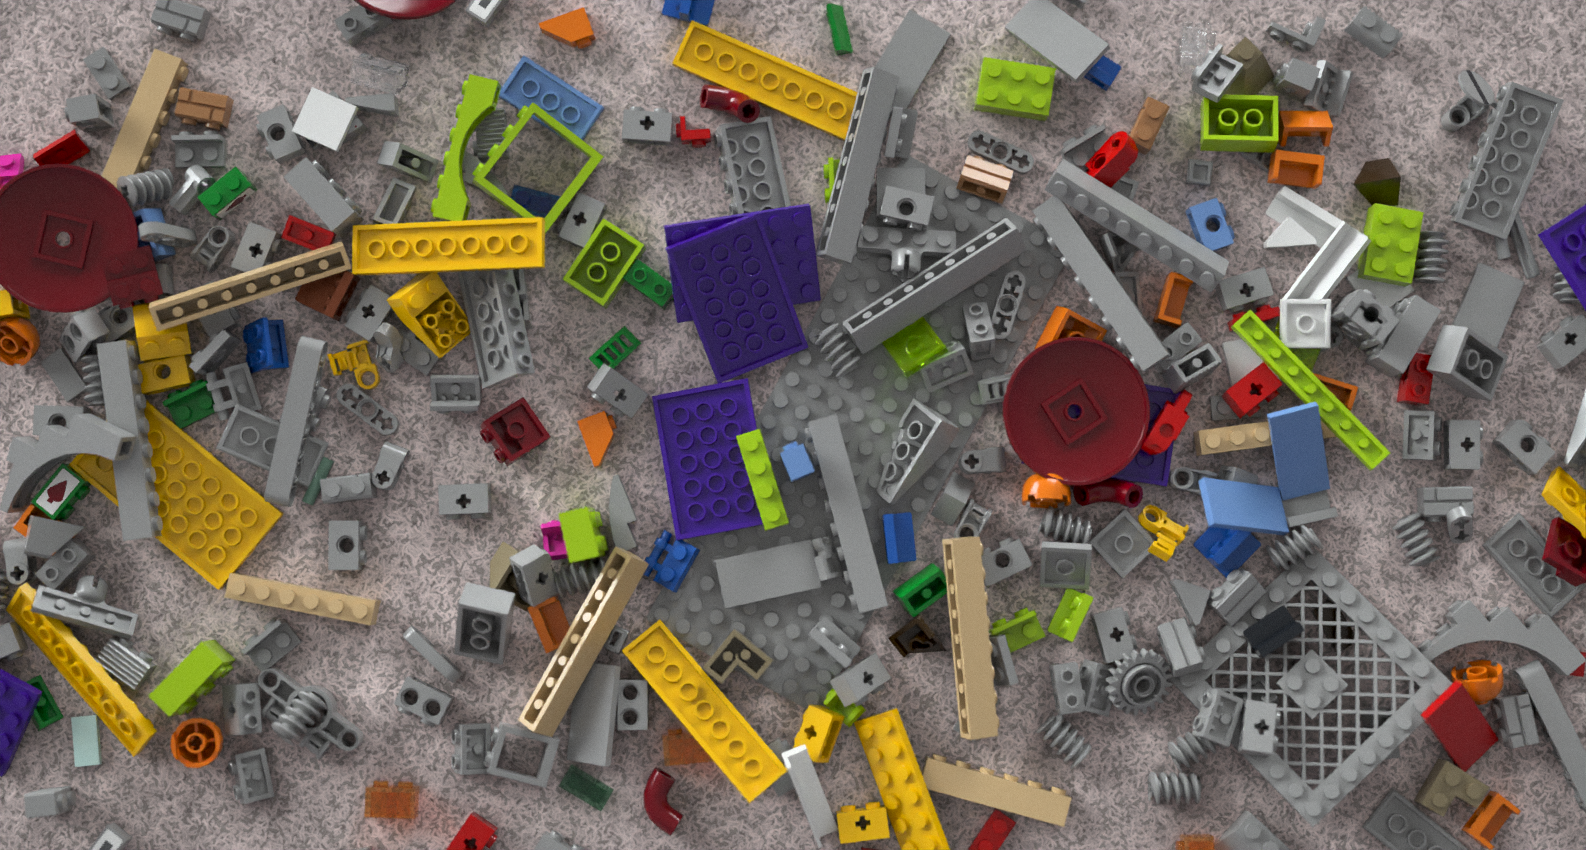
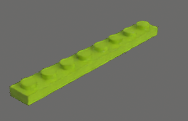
[1231,309,1390,471]

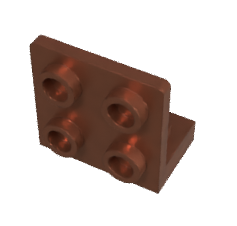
[295,270,361,322]

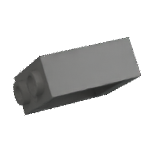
[484,721,560,788]

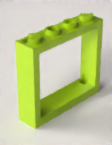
[472,102,604,233]

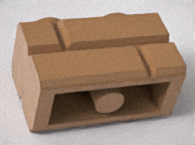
[175,87,234,131]
[1129,97,1170,155]
[956,155,1013,204]

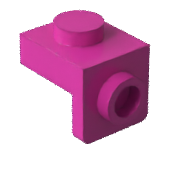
[0,153,24,190]
[540,520,568,561]

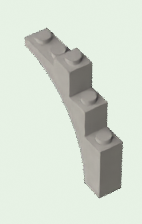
[0,413,137,513]
[1417,600,1586,676]

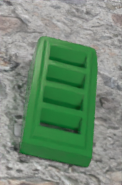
[589,326,642,370]

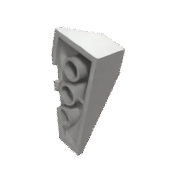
[876,398,960,505]

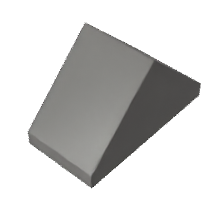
[930,472,975,526]
[1169,579,1211,626]

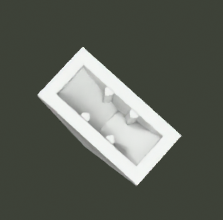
[1263,217,1317,249]

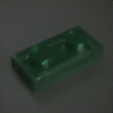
[559,764,614,811]

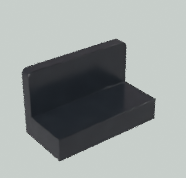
[1243,606,1305,658]

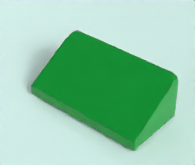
[826,3,853,56]
[26,675,64,732]

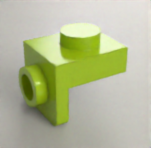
[823,688,866,728]

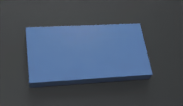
[499,55,605,143]
[1267,402,1330,501]
[1198,477,1289,535]

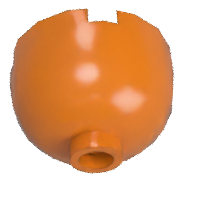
[0,317,40,366]
[1022,473,1071,508]
[1451,659,1504,705]
[170,718,224,768]

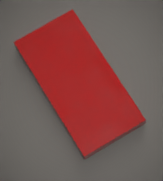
[1421,680,1499,772]

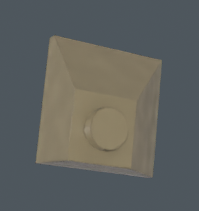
[1225,36,1274,95]
[490,541,530,612]

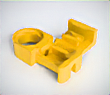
[327,340,380,390]
[1138,505,1189,562]

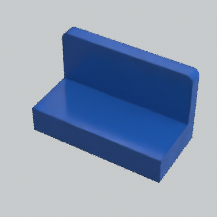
[1083,55,1121,91]
[882,512,917,564]

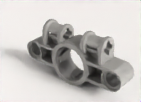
[258,668,364,760]

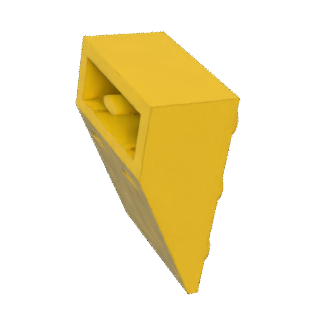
[387,272,470,358]

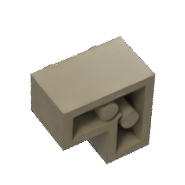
[703,629,773,684]
[1414,758,1490,817]

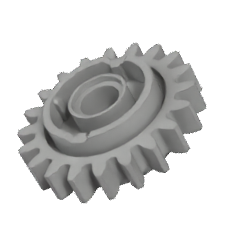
[1105,648,1173,716]

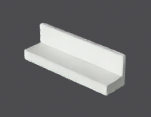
[1265,186,1368,248]
[1283,221,1371,299]
[782,744,838,848]

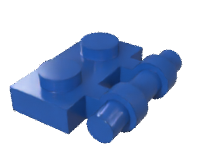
[643,530,700,593]

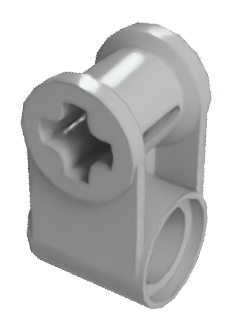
[1441,95,1490,132]
[190,226,236,273]
[372,441,410,491]
[958,447,1007,474]
[1168,467,1217,496]
[954,498,993,538]
[3,538,37,585]

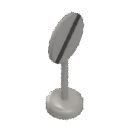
[1458,70,1498,108]

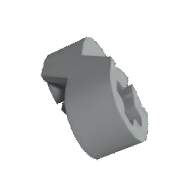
[373,322,404,373]

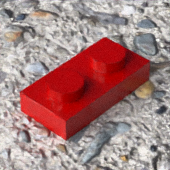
[33,129,90,166]
[281,215,336,250]
[1227,304,1280,332]
[968,808,1016,850]

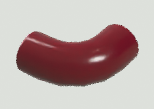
[700,84,760,123]
[1073,478,1143,508]
[643,767,683,836]

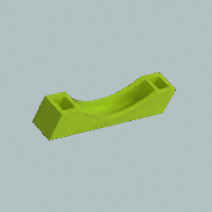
[431,74,502,221]

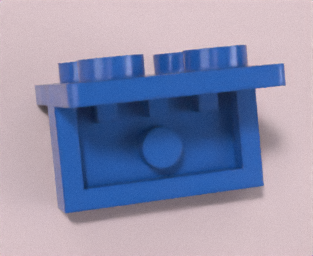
[662,0,715,26]
[243,317,289,373]
[1193,527,1261,578]

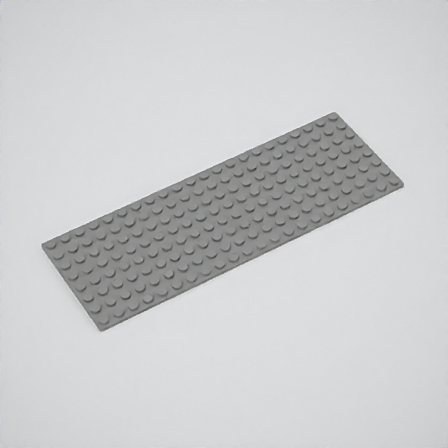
[647,156,1064,709]

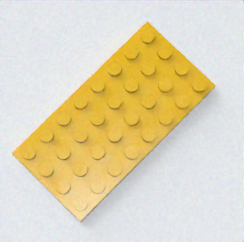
[69,399,284,590]

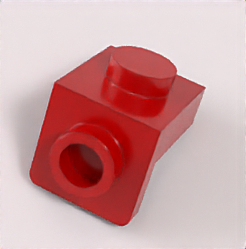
[676,116,711,148]

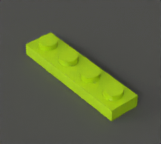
[736,429,790,531]

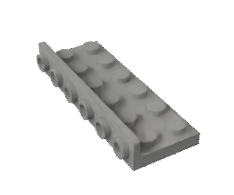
[1449,82,1564,240]
[713,116,791,215]
[458,269,535,389]

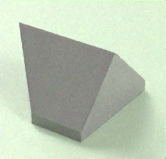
[1099,232,1141,272]
[24,515,84,559]

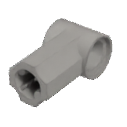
[169,165,216,215]

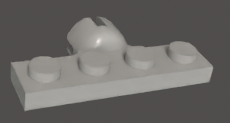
[858,226,956,279]
[31,575,138,640]

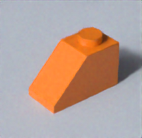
[538,7,596,49]
[577,411,617,468]

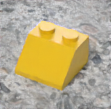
[132,303,192,361]

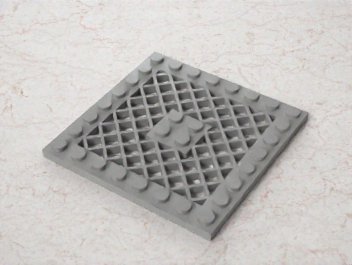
[1169,548,1453,827]

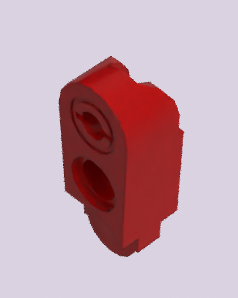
[1085,131,1138,188]
[1140,389,1193,455]

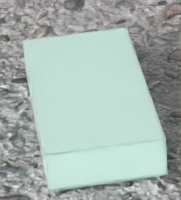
[71,715,102,767]

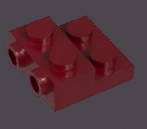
[99,245,163,309]
[480,397,551,467]
[1542,517,1586,587]

